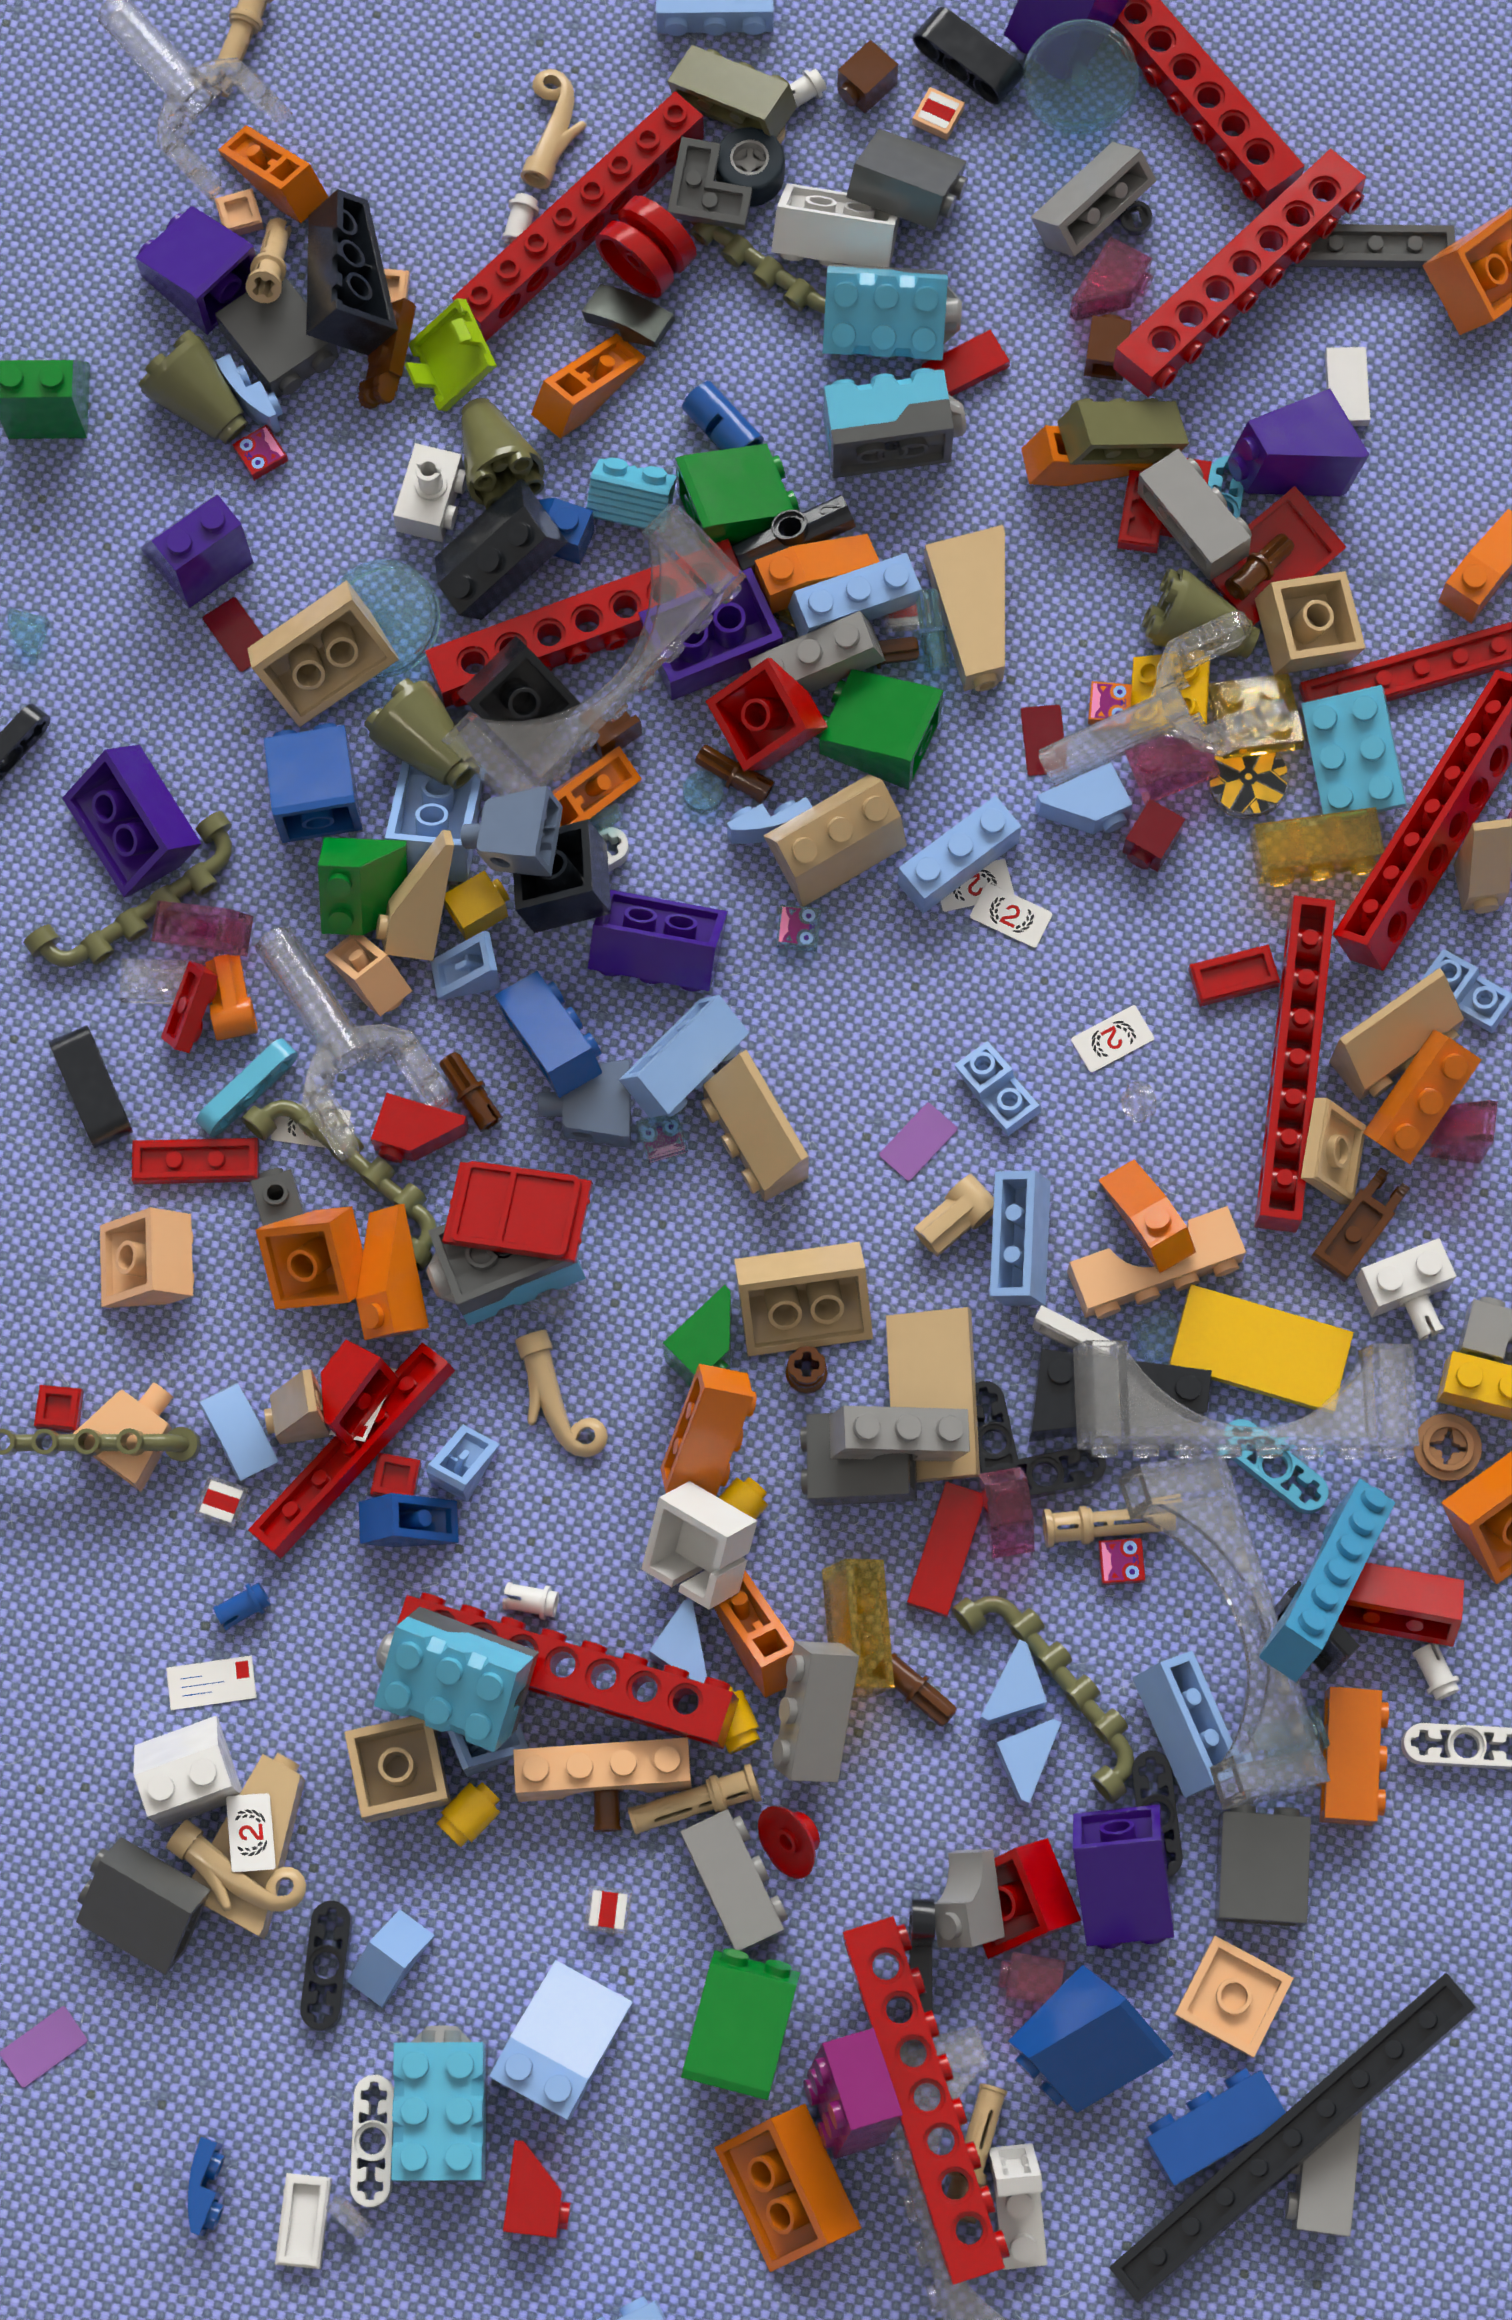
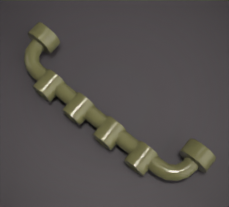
[688,221,825,314]
[23,811,232,967]
[241,1099,437,1271]
[0,1427,201,1462]
[952,1596,1134,1804]

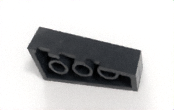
[306,189,398,356]
[1029,1349,1212,1442]

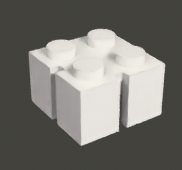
[641,1481,757,1610]

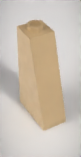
[924,525,1005,691]
[192,1753,305,1939]

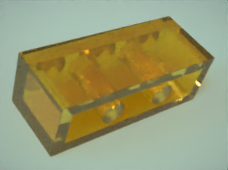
[1250,807,1384,887]
[822,1559,895,1698]

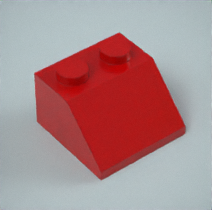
[705,658,828,772]
[982,1838,1081,1959]

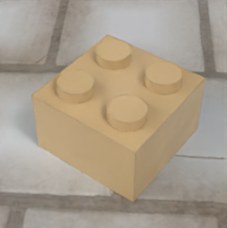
[1255,571,1366,675]
[344,1716,451,1823]

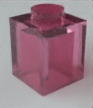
[997,1952,1065,2006]

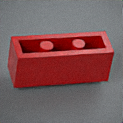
[1337,1562,1464,1647]

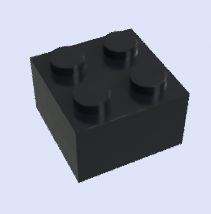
[457,636,581,760]
[513,819,611,933]

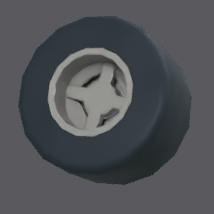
[715,127,785,207]

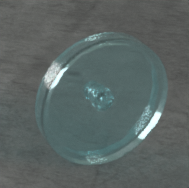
[1023,19,1138,134]
[332,559,440,678]

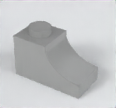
[935,1849,1005,1948]

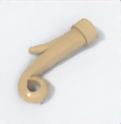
[521,69,587,189]
[515,1330,608,1457]
[166,1819,306,1911]

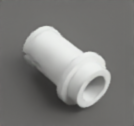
[790,69,827,108]
[502,193,539,245]
[502,1582,559,1620]
[1412,1643,1460,1701]

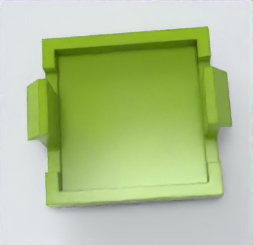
[404,298,497,411]

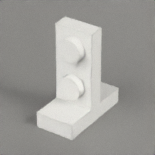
[989,2143,1047,2270]

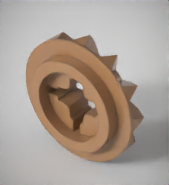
[1412,1413,1482,1482]

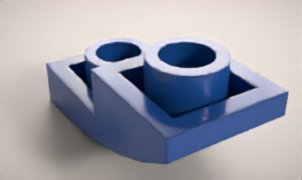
[187,2137,225,2236]

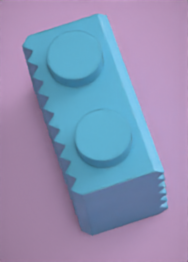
[586,458,677,534]

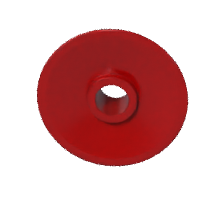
[758,1806,820,1879]

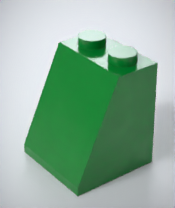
[0,360,90,439]
[675,443,800,549]
[815,669,943,790]
[681,1949,800,2100]

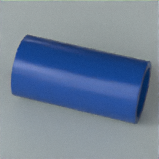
[682,381,764,450]

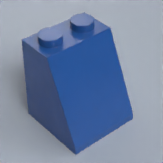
[264,723,363,843]
[1008,1965,1173,2113]

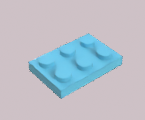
[1301,685,1407,824]

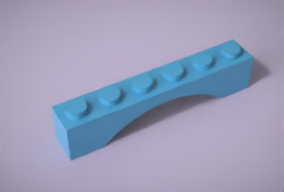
[1259,1478,1396,1683]

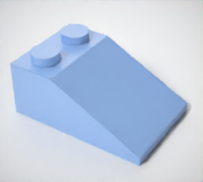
[385,761,484,882]
[489,1960,633,2122]

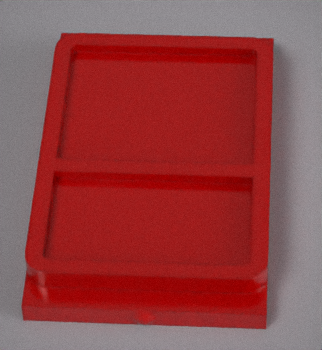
[1211,486,1347,626]
[442,1161,593,1263]

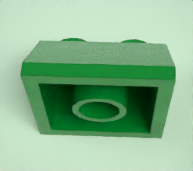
[318,837,408,935]
[663,1285,732,1386]

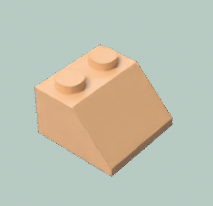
[100,1207,194,1308]

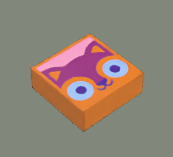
[1088,681,1132,728]

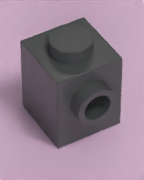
[250,1168,305,1226]

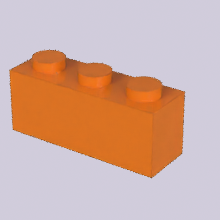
[1363,1029,1482,1164]
[660,1364,757,1496]
[1319,1686,1389,1826]

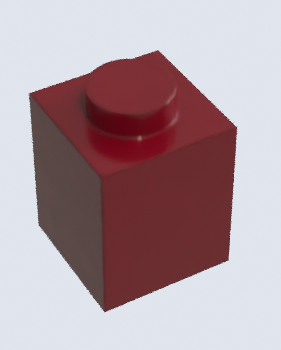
[1122,799,1186,872]

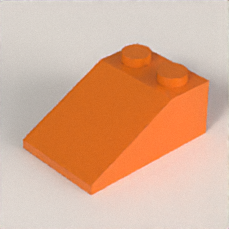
[1422,207,1512,335]

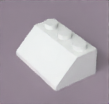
[771,183,900,267]

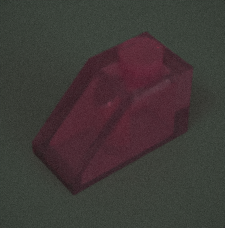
[1069,236,1154,321]
[1125,736,1221,805]
[151,901,254,957]
[1425,1100,1498,1164]
[979,1467,1035,1559]

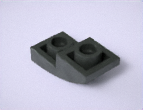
[582,284,675,348]

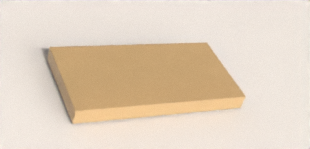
[886,1307,980,1483]

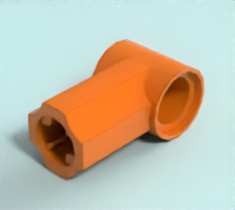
[205,954,258,1041]

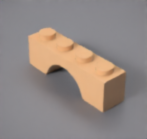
[1067,1206,1246,1319]
[513,1737,692,1802]

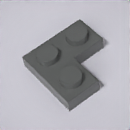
[667,137,753,231]

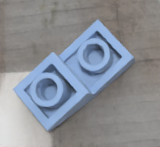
[216,354,283,434]
[727,797,812,844]
[1420,949,1512,1033]
[955,1041,1041,1136]
[199,1383,278,1481]

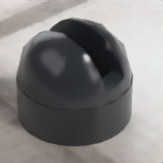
[1121,201,1153,236]

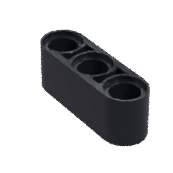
[912,7,1025,105]
[49,1025,133,1149]

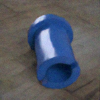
[213,1582,271,1631]

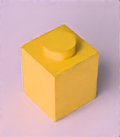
[444,870,510,940]

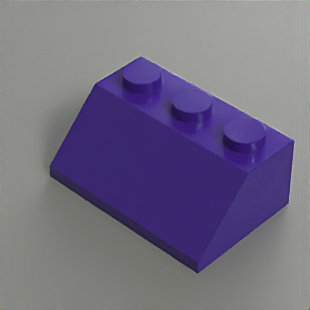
[638,568,783,701]
[62,744,202,897]
[587,890,728,992]

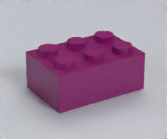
[803,2028,903,2159]

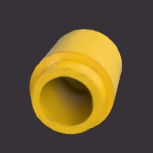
[718,1477,768,1519]
[724,1686,760,1754]
[436,1782,501,1848]

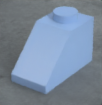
[1035,762,1133,834]

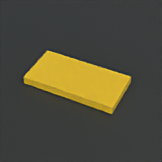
[1168,1284,1354,1415]

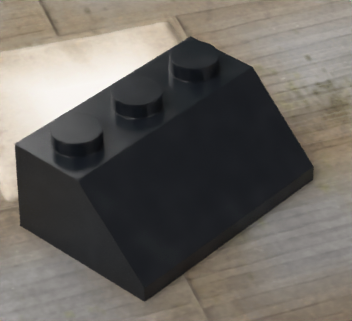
[435,479,568,620]

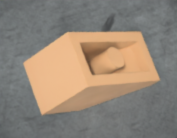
[325,935,412,1016]

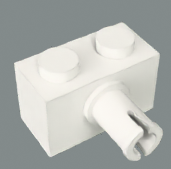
[393,443,467,543]
[1355,1238,1456,1341]

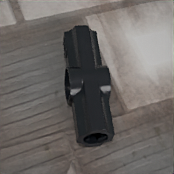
[731,495,856,574]

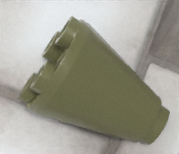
[138,330,248,445]
[461,398,545,510]
[1142,568,1260,659]
[364,678,477,789]

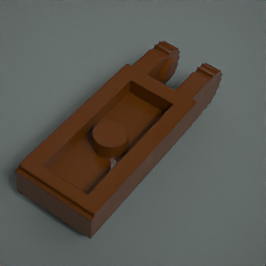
[357,298,416,410]
[1311,1168,1410,1282]

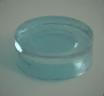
[683,771,724,814]
[589,803,623,832]

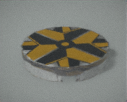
[1206,738,1289,820]

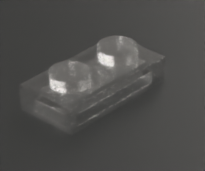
[119,958,206,1004]

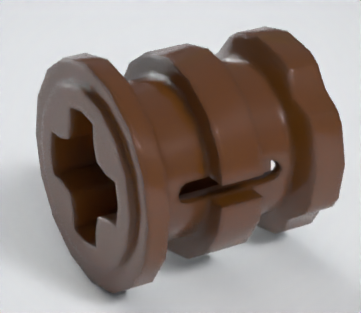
[785,1346,828,1394]

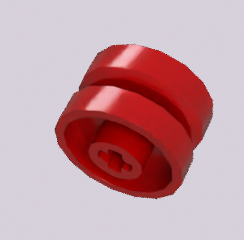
[595,195,697,299]

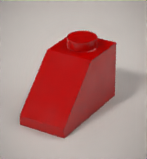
[371,1093,469,1163]
[321,1339,399,1446]
[503,2140,571,2238]

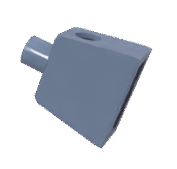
[460,786,563,877]
[538,1060,631,1147]

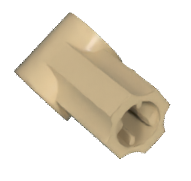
[914,1174,994,1257]

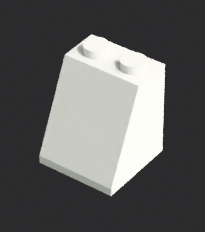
[134,1716,242,1828]

